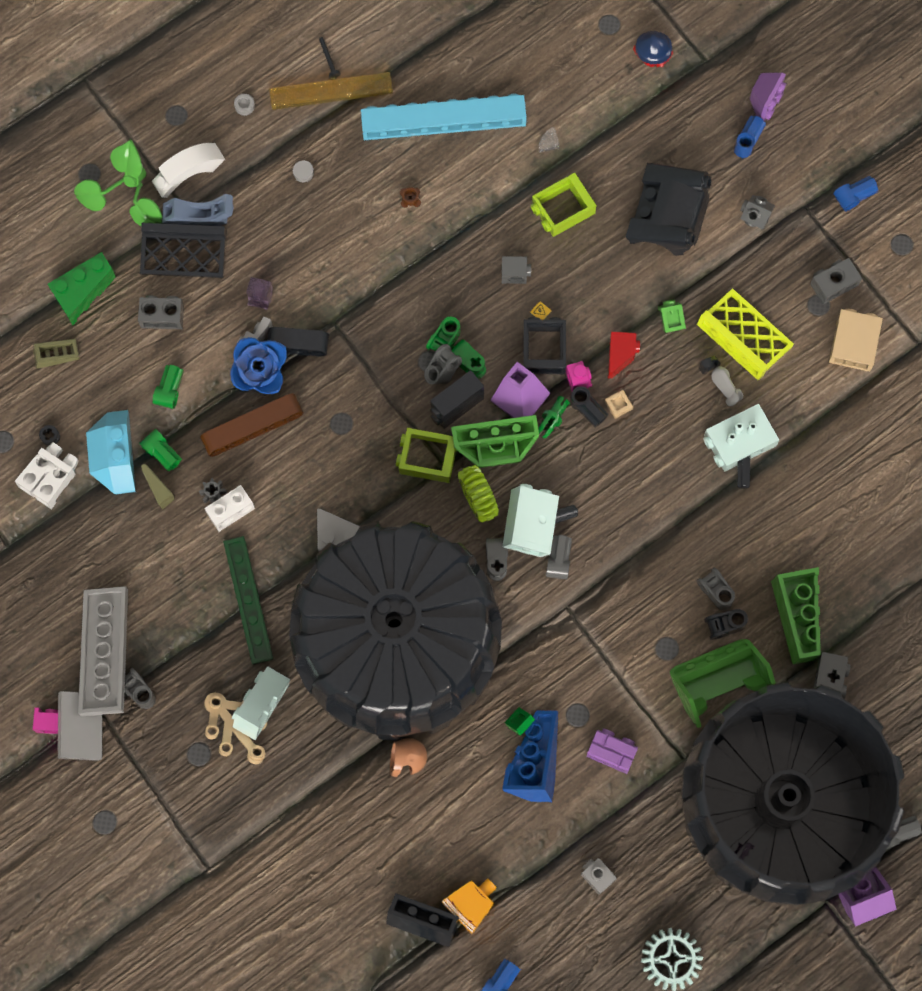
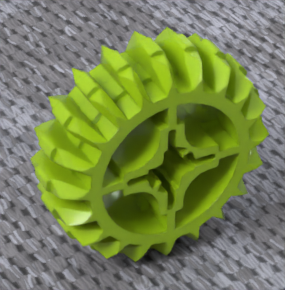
[458,465,499,523]

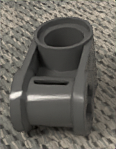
[424,344,462,384]
[486,538,508,581]
[696,567,735,610]
[125,667,156,709]

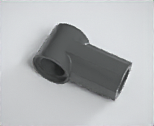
[546,535,572,580]
[887,816,922,849]

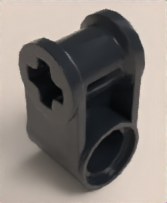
[704,609,748,640]

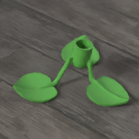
[74,140,164,226]

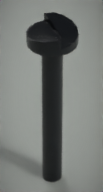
[319,37,341,80]

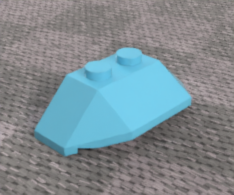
[86,410,136,494]

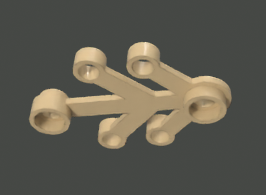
[204,693,267,764]

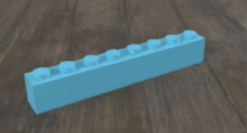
[361,94,526,140]

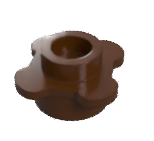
[400,187,421,208]

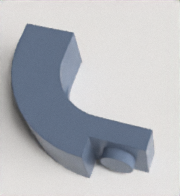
[162,194,234,226]

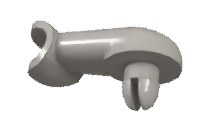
[711,366,744,406]

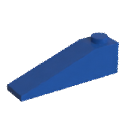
[502,710,558,802]

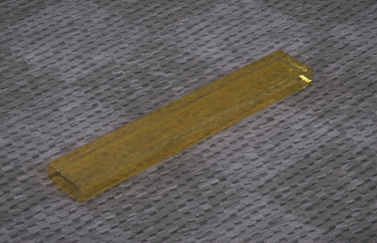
[269,72,393,110]

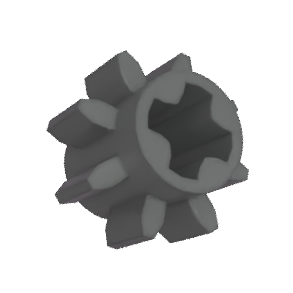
[199,478,227,503]

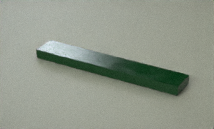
[223,536,274,665]

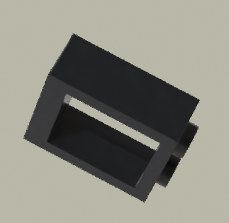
[523,317,566,375]

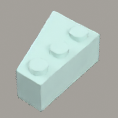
[232,666,290,740]

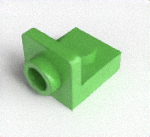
[658,300,686,333]

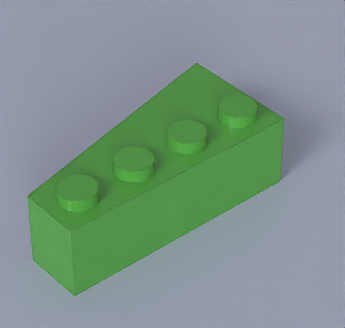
[771,567,821,665]

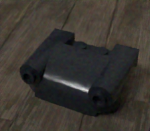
[626,162,711,256]

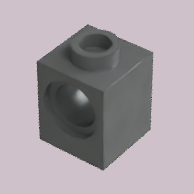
[502,256,531,284]

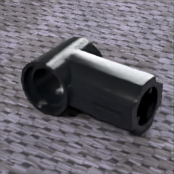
[570,386,609,428]

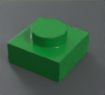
[504,707,535,736]

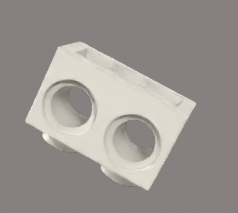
[204,485,255,532]

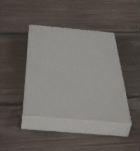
[58,691,102,761]

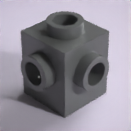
[740,195,775,229]

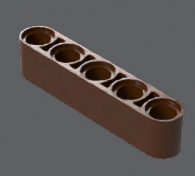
[200,394,304,457]

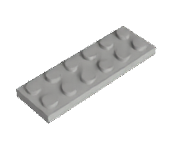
[78,586,128,716]

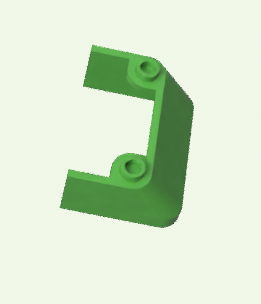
[670,639,776,728]

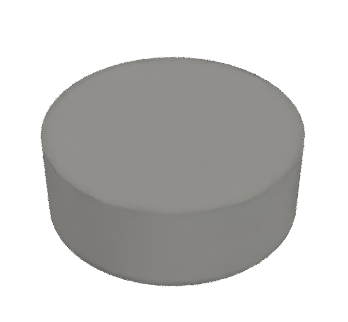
[234,94,255,115]
[293,161,314,182]

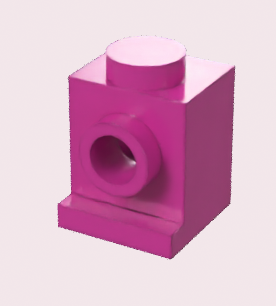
[566,361,592,391]
[33,708,58,734]

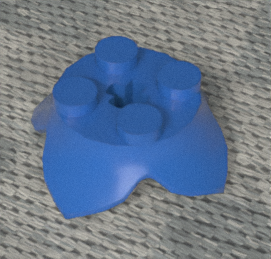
[230,337,287,394]

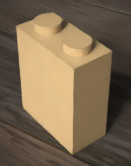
[829,309,883,372]

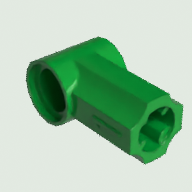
[152,365,184,409]
[139,429,182,472]

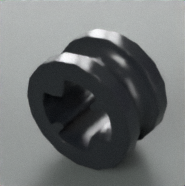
[39,425,60,446]

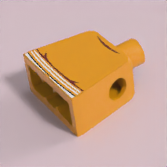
[442,878,497,934]

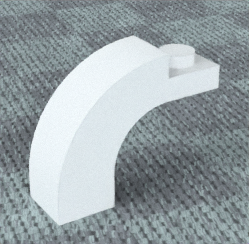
[152,143,225,197]

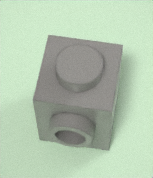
[581,858,617,895]

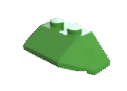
[451,415,539,468]

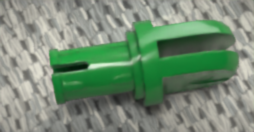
[538,396,570,439]

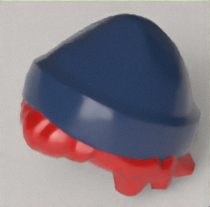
[633,31,673,67]

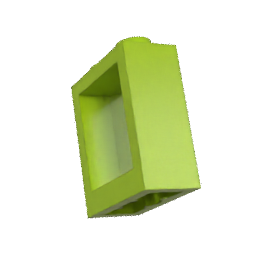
[531,173,596,237]
[396,428,456,483]

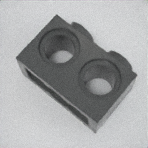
[138,295,184,329]

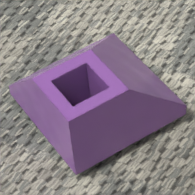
[750,73,787,122]
[491,362,550,418]

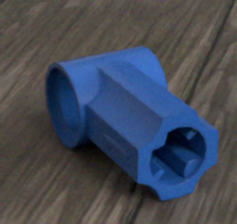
[734,116,766,158]
[834,176,878,211]
[481,959,521,991]

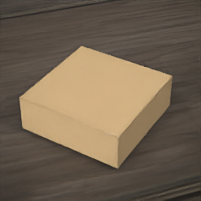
[604,390,633,419]

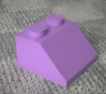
[838,867,897,926]

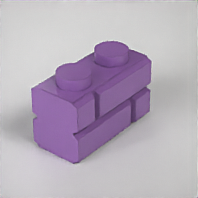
[586,729,638,774]

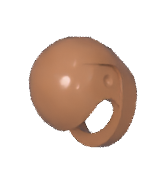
[390,738,427,777]

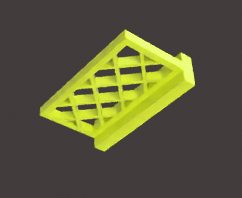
[697,289,794,380]

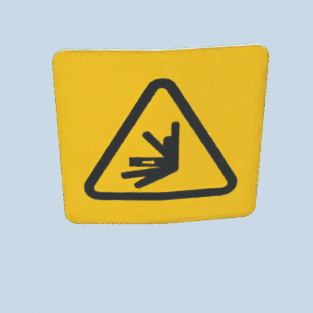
[530,302,551,320]

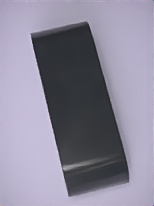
[268,327,329,357]

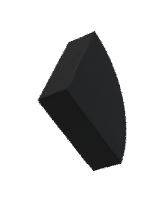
[699,356,720,374]

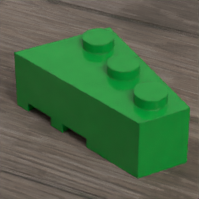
[48,252,116,325]

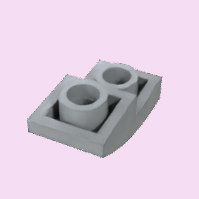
[237,317,273,343]

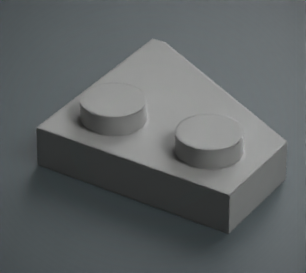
[317,509,359,551]

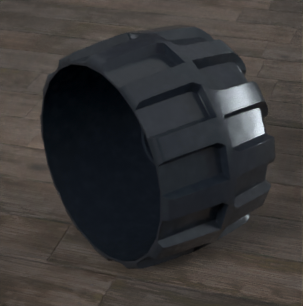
[289,521,502,741]
[681,682,905,905]

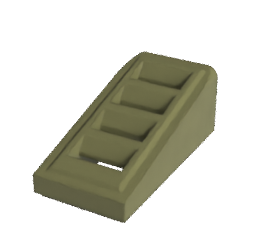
[33,339,79,368]
[141,464,175,509]

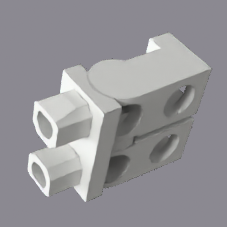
[15,442,79,509]

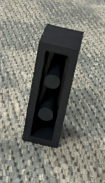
[386,893,459,947]

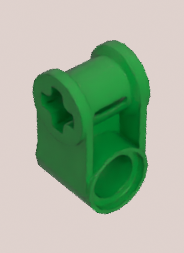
[426,317,461,351]
[451,339,486,379]

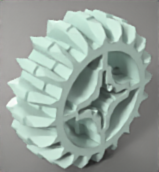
[641,928,703,991]

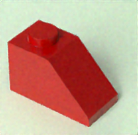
[608,332,640,379]

